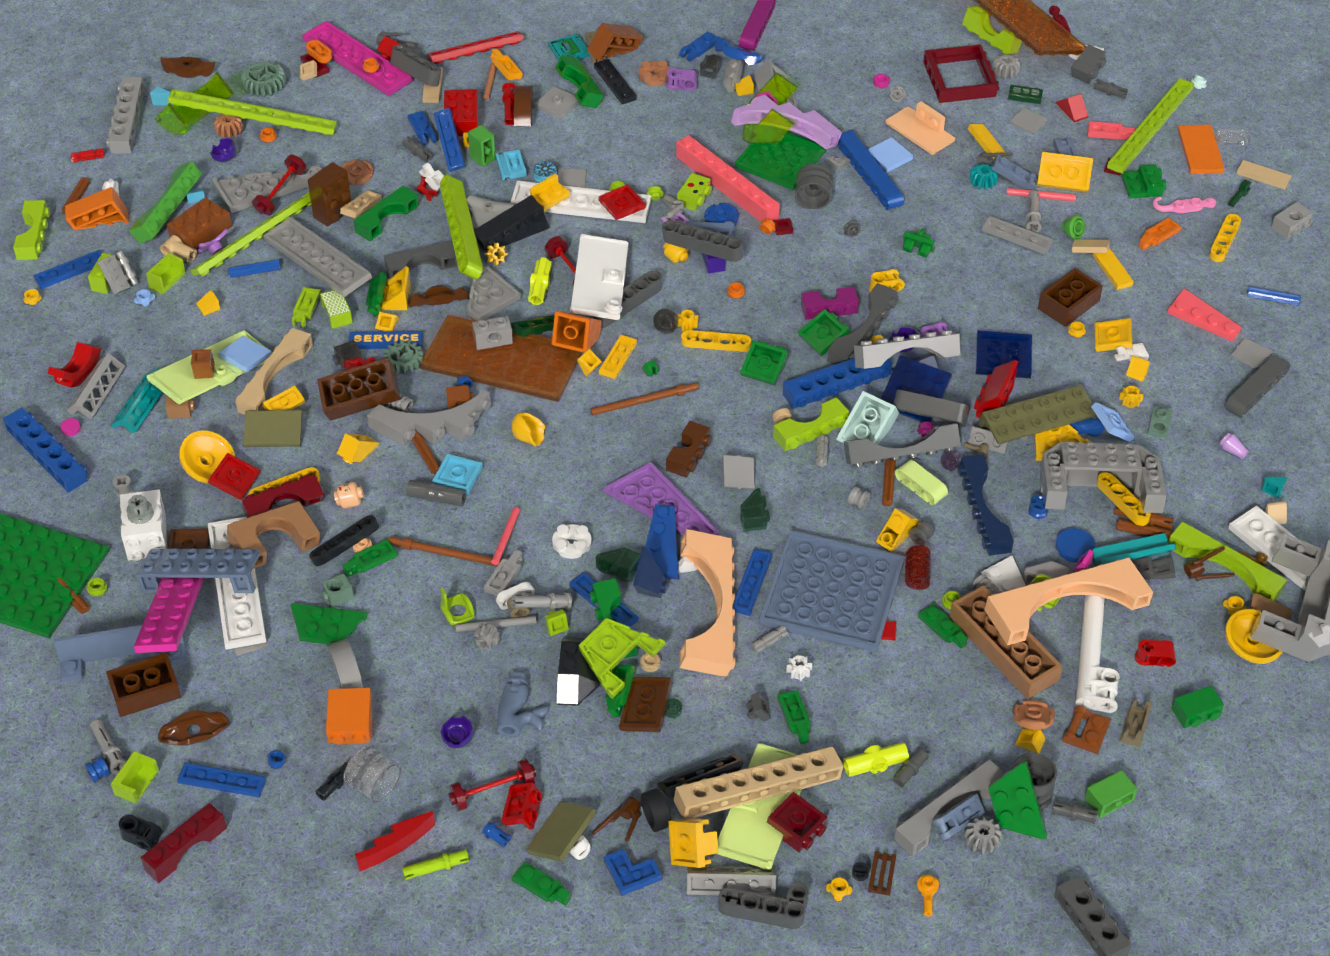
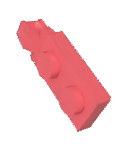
[1088,121,1135,140]

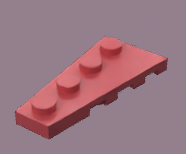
[1167,288,1242,342]

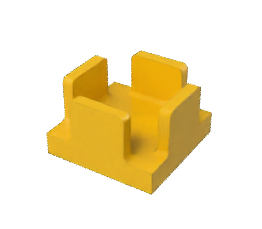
[668,818,718,868]

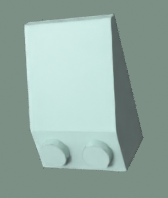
[836,391,899,445]

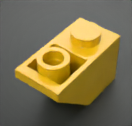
[876,508,919,552]

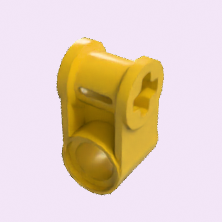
[869,269,905,292]

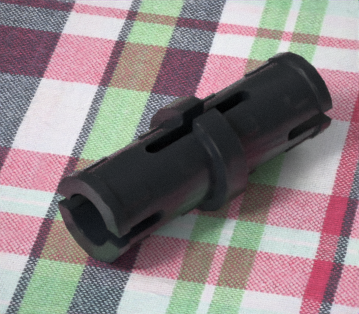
[315,762,355,801]

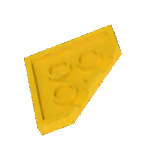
[1034,425,1091,461]

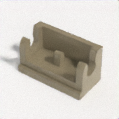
[1119,700,1152,748]

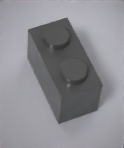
[1071,44,1107,84]

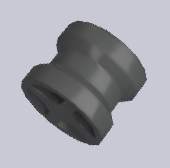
[909,520,934,545]

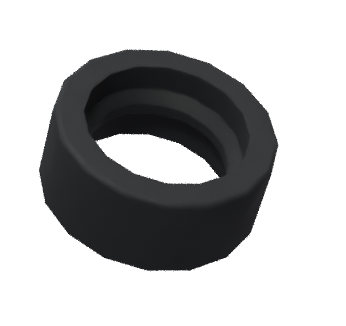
[641,788,671,832]

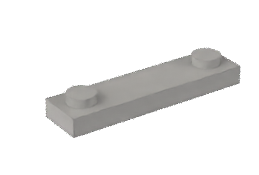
[982,216,1053,255]

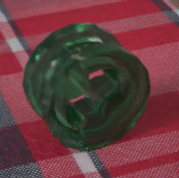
[665,698,682,718]

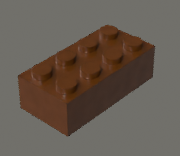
[317,358,401,421]

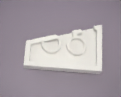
[980,556,1026,593]

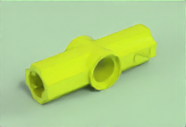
[528,257,552,305]
[843,742,909,777]

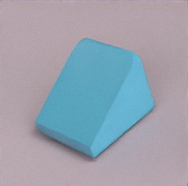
[150,87,172,105]
[186,188,205,204]

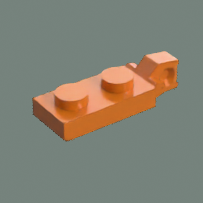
[1138,217,1182,250]

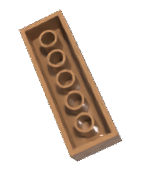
[950,585,1062,699]

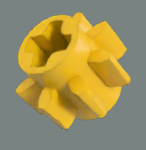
[484,243,508,265]
[677,310,698,331]
[1119,386,1143,408]

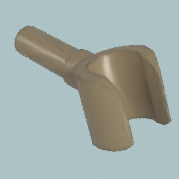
[964,443,989,459]

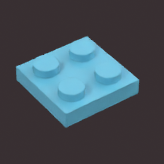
[432,454,483,495]

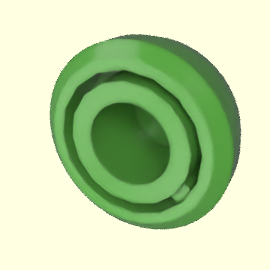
[1061,215,1085,239]

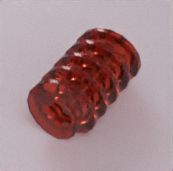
[905,545,931,590]

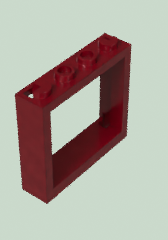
[923,44,999,103]

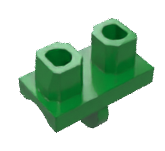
[903,228,935,258]

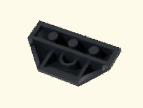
[557,637,600,706]
[657,753,744,798]

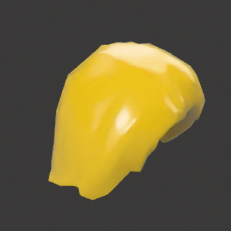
[511,412,545,447]

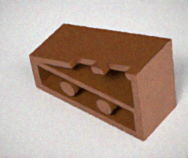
[587,23,644,61]

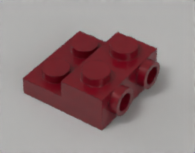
[767,792,828,853]

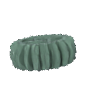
[241,61,286,97]

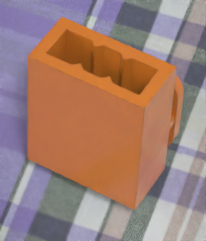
[326,688,373,744]

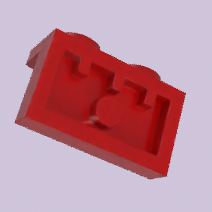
[501,782,542,830]

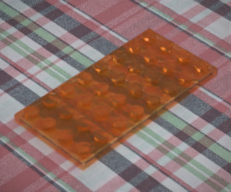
[973,0,1087,56]
[420,315,583,402]

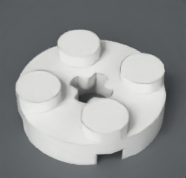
[552,524,592,559]

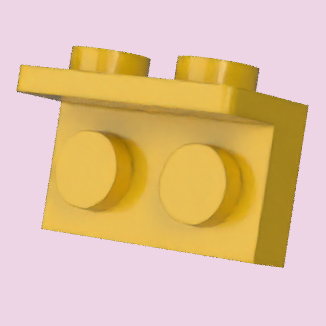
[530,174,570,212]

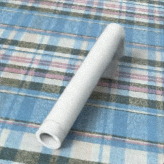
[1076,595,1120,713]

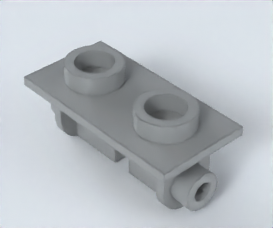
[968,426,1009,454]

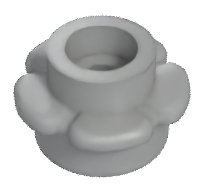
[890,86,906,102]

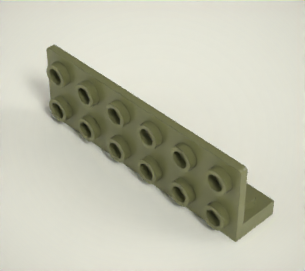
[978,385,1097,444]

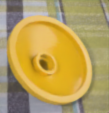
[179,431,235,484]
[1225,609,1283,664]

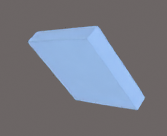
[867,137,913,172]
[219,336,271,372]
[1091,402,1134,442]

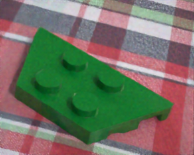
[291,603,367,644]
[988,759,1047,839]

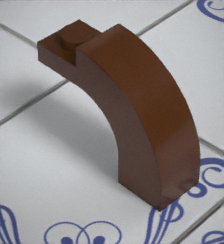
[514,85,534,126]

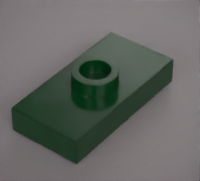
[1008,85,1043,104]

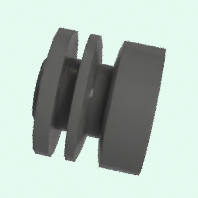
[795,164,832,209]
[1011,753,1057,810]

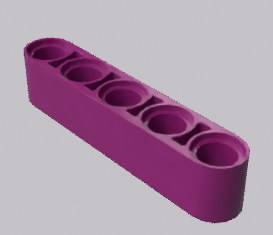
[739,0,776,51]

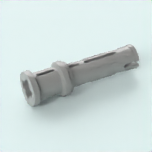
[1026,190,1042,233]
[511,593,572,611]
[90,719,127,775]

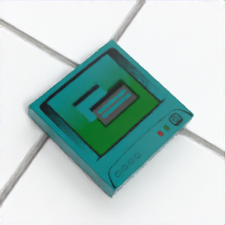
[548,34,590,61]

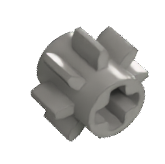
[474,624,500,649]

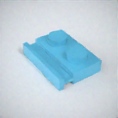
[495,150,527,180]

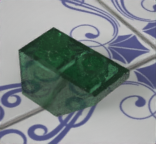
[740,488,770,532]
[596,547,641,582]

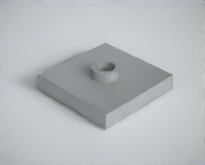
[535,86,579,120]

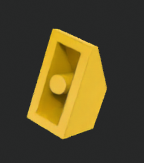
[337,433,379,464]

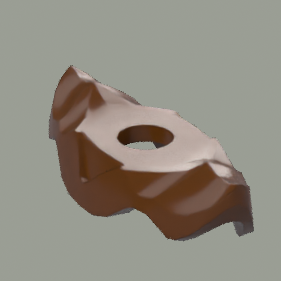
[160,56,215,78]
[409,285,470,308]
[158,710,230,746]

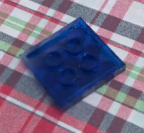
[975,330,1032,379]
[881,355,952,423]

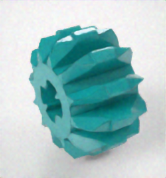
[969,163,998,190]

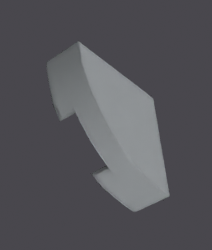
[826,156,850,170]

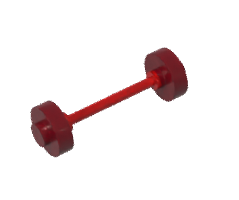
[252,154,307,216]
[545,236,576,287]
[448,758,536,811]

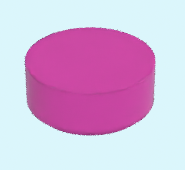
[873,74,890,88]
[60,418,81,436]

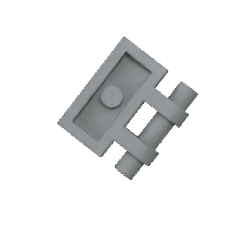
[98,251,138,294]

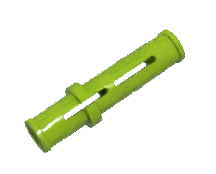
[402,849,469,881]

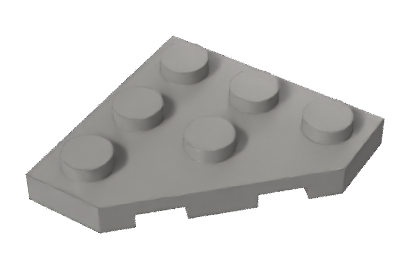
[467,266,521,321]

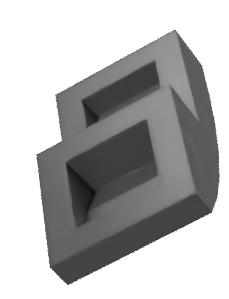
[1132,557,1176,579]

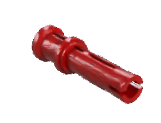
[502,83,516,125]

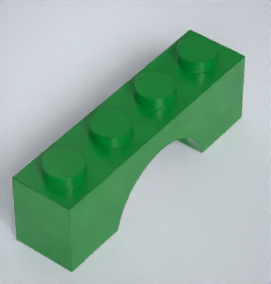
[555,54,604,108]
[354,186,419,242]
[589,578,637,659]

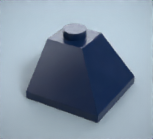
[633,547,668,598]

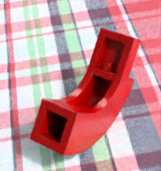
[47,342,101,388]

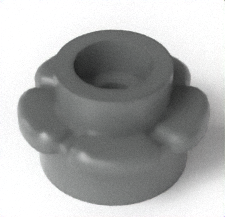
[844,220,860,237]

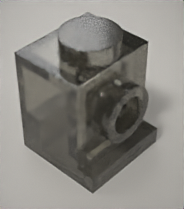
[700,54,721,79]
[332,340,362,369]

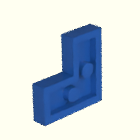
[604,849,662,896]

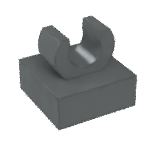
[746,692,771,721]

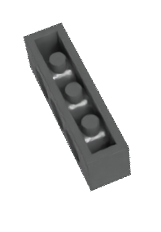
[1055,876,1131,956]

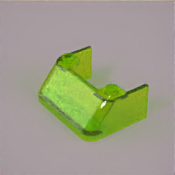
[155,72,234,136]
[742,72,798,143]

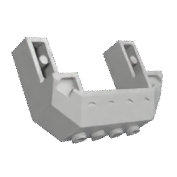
[1040,442,1167,513]
[1250,533,1330,662]

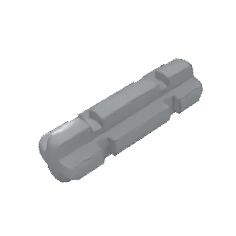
[816,435,829,468]
[752,625,788,653]

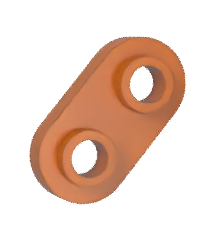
[306,40,332,63]

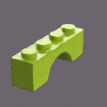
[962,6,1024,55]
[13,200,50,260]
[773,397,849,451]

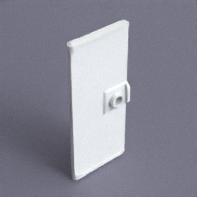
[570,234,628,320]

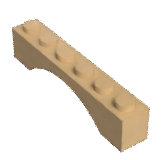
[235,328,313,415]

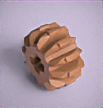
[214,114,243,138]

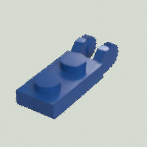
[679,31,717,62]
[408,111,437,146]

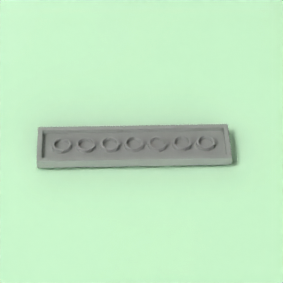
[263,217,372,297]

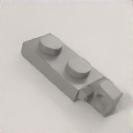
[723,59,744,93]
[484,550,523,596]

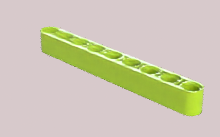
[440,174,483,280]

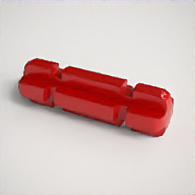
[70,148,105,163]

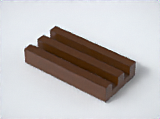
[868,851,897,896]

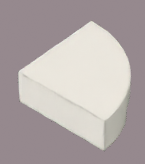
[678,556,697,573]

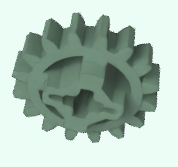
[383,340,424,374]

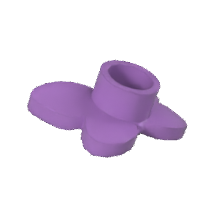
[198,228,228,255]

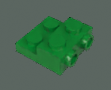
[1121,164,1166,199]
[798,309,850,357]
[740,340,789,385]

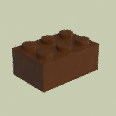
[308,162,351,227]
[1038,268,1103,327]
[106,652,181,717]

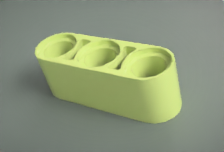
[895,460,948,506]

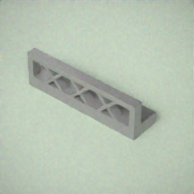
[66,353,125,419]
[687,866,776,897]

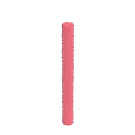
[1007,188,1076,201]
[491,507,520,565]

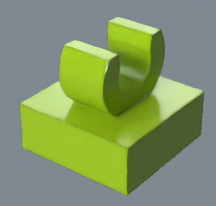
[544,609,569,636]

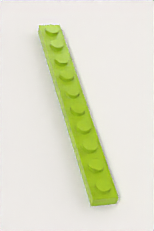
[1107,78,1195,174]
[168,89,337,135]
[190,192,311,277]

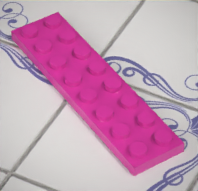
[302,21,413,96]
[134,578,204,653]

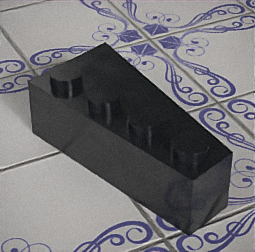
[474,195,550,252]

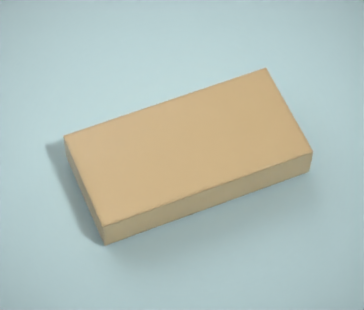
[1072,239,1110,253]

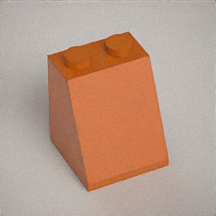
[552,310,602,353]

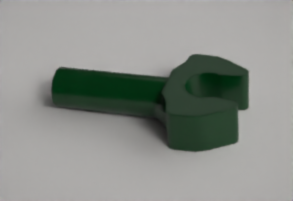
[1228,179,1252,207]

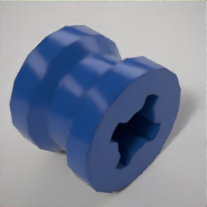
[1029,495,1048,519]
[85,756,110,783]

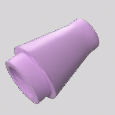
[1220,433,1249,460]

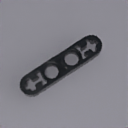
[309,515,379,566]

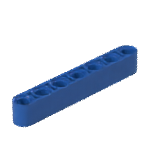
[837,130,904,210]

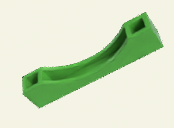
[129,161,202,243]

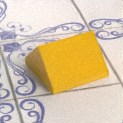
[380,266,411,310]

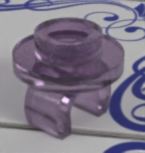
[941,451,961,471]

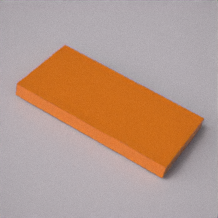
[1177,125,1225,174]

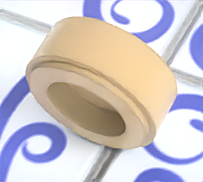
[772,408,792,424]
[640,653,661,672]

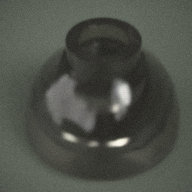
[653,309,678,334]

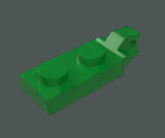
[365,272,387,317]
[342,539,398,577]
[918,604,968,648]
[605,665,635,718]
[777,690,811,744]
[512,862,571,906]

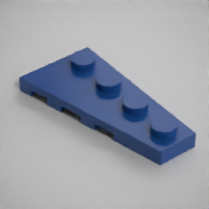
[645,504,679,579]

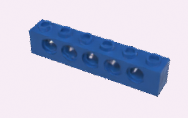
[783,358,892,409]
[3,407,88,493]

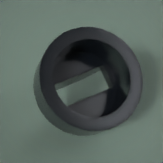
[852,862,870,882]

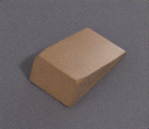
[1250,593,1292,620]

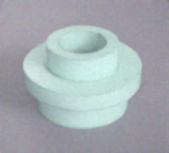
[1191,75,1207,89]

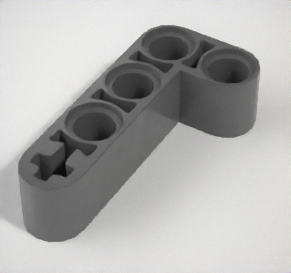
[390,43,441,86]
[893,390,970,427]
[718,882,809,929]

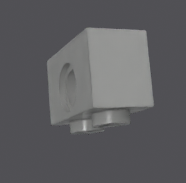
[1271,202,1313,239]
[472,316,513,350]

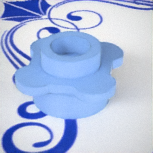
[134,289,155,307]

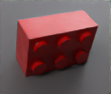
[444,89,478,137]

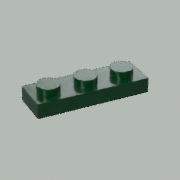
[511,315,555,337]

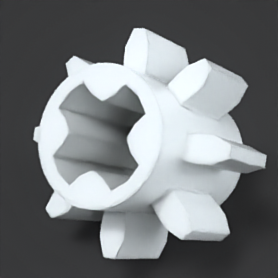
[786,655,812,681]

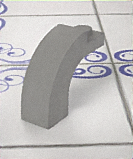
[326,639,363,689]

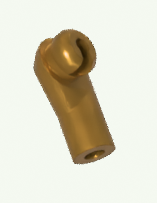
[1239,550,1268,566]

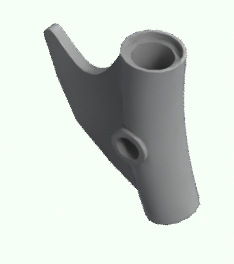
[467,194,516,230]

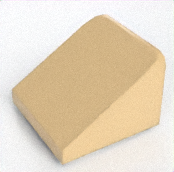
[1265,501,1287,524]

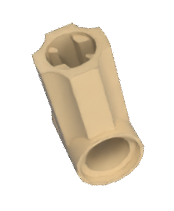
[160,235,197,263]

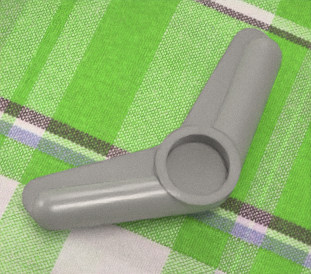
[661,195,684,219]

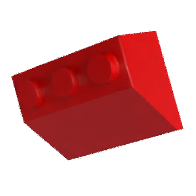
[974,360,1018,418]

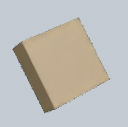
[300,60,317,80]

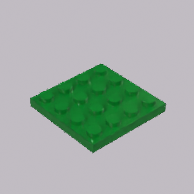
[734,125,826,190]

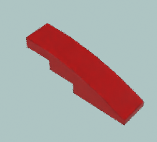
[355,811,435,872]

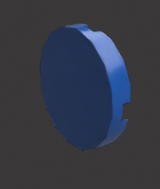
[704,203,739,226]
[1055,528,1095,562]

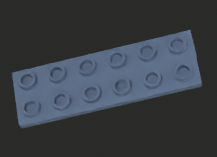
[136,548,261,593]
[54,625,186,682]

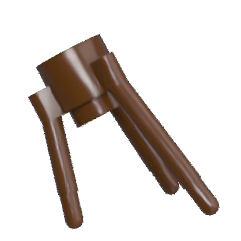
[1184,547,1235,581]
[592,797,641,842]

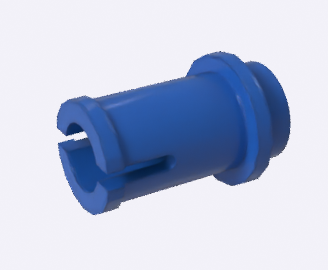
[482,822,511,848]

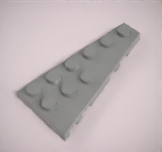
[211,166,322,214]

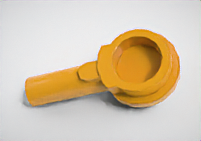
[917,875,939,916]

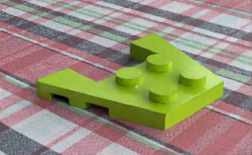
[579,618,665,699]

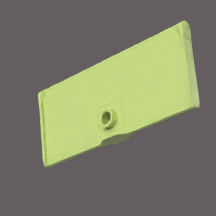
[147,330,273,404]
[717,744,802,870]

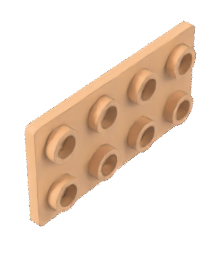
[885,101,955,155]

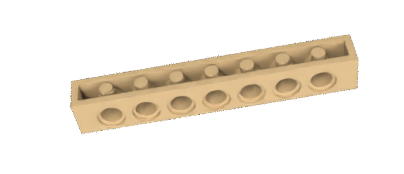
[674,746,843,820]

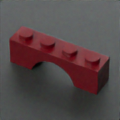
[242,474,324,518]
[141,803,227,883]

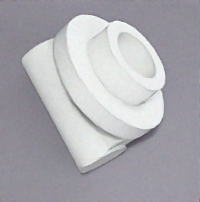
[102,179,119,196]

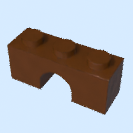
[666,421,712,478]

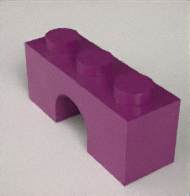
[801,287,859,320]

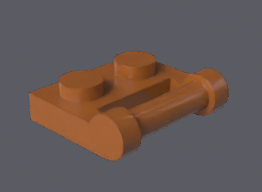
[1062,705,1111,755]

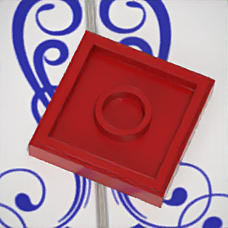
[598,184,646,220]
[208,453,261,500]

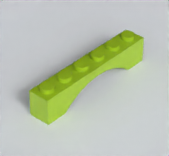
[1169,522,1287,601]

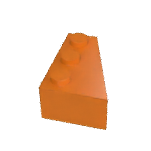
[65,187,129,230]

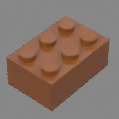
[167,197,232,251]

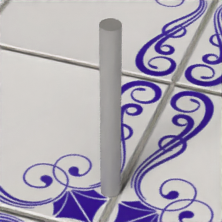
[455,616,537,632]

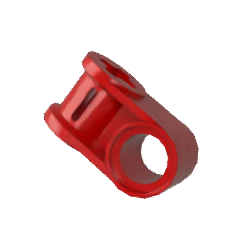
[1134,639,1176,667]

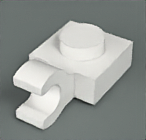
[419,163,444,192]
[1114,343,1149,361]

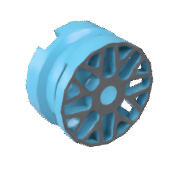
[534,161,557,183]

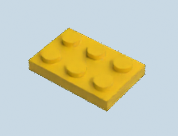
[1037,152,1093,193]

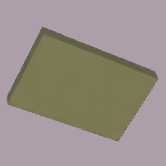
[243,410,303,447]
[526,801,596,862]

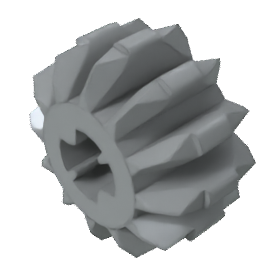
[992,54,1021,79]
[964,816,1002,855]

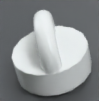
[569,835,591,860]

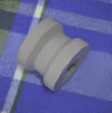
[848,486,870,510]

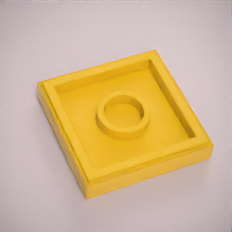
[1095,318,1133,352]

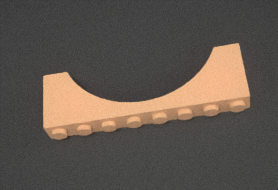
[679,529,735,676]
[984,558,1153,646]

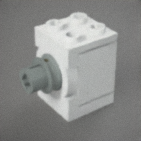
[120,489,167,561]

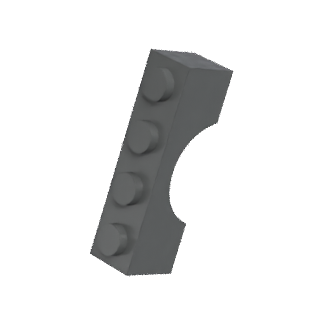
[384,241,458,279]

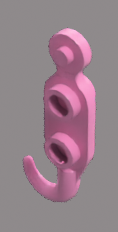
[1152,197,1216,213]

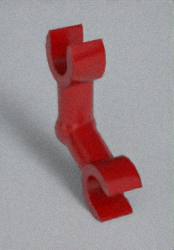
[416,175,437,201]

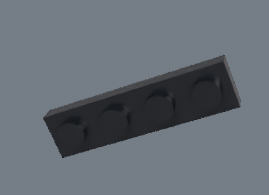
[594,59,637,105]

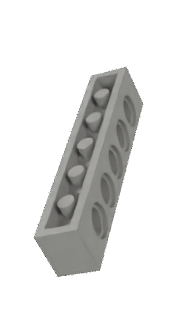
[106,77,145,153]

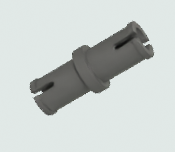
[1094,79,1128,99]
[402,136,433,163]
[893,749,929,788]
[1052,800,1098,824]

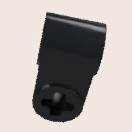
[118,814,163,851]

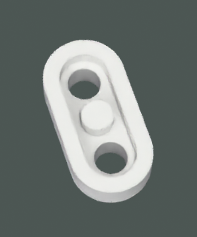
[496,582,535,610]

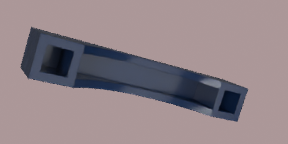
[957,454,1014,556]

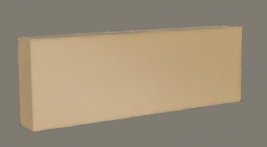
[422,67,443,103]
[1237,160,1292,190]
[340,190,382,218]

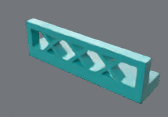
[110,368,163,433]
[1091,533,1176,567]

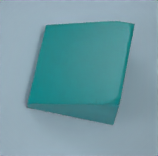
[1261,477,1288,498]

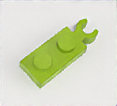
[292,287,321,328]

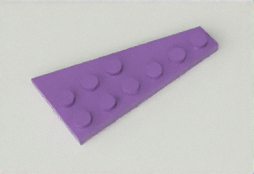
[604,462,720,536]

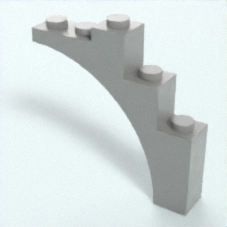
[367,390,491,446]

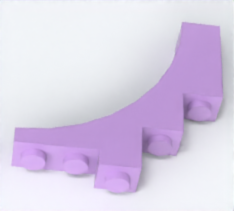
[731,95,842,149]

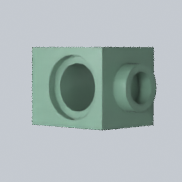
[1148,407,1172,438]
[321,573,354,608]

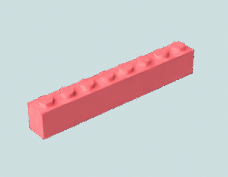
[676,135,780,222]

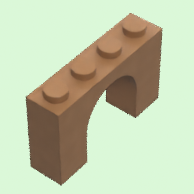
[227,501,320,569]

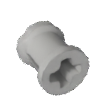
[113,475,133,498]

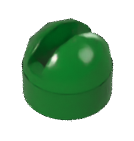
[642,360,659,376]

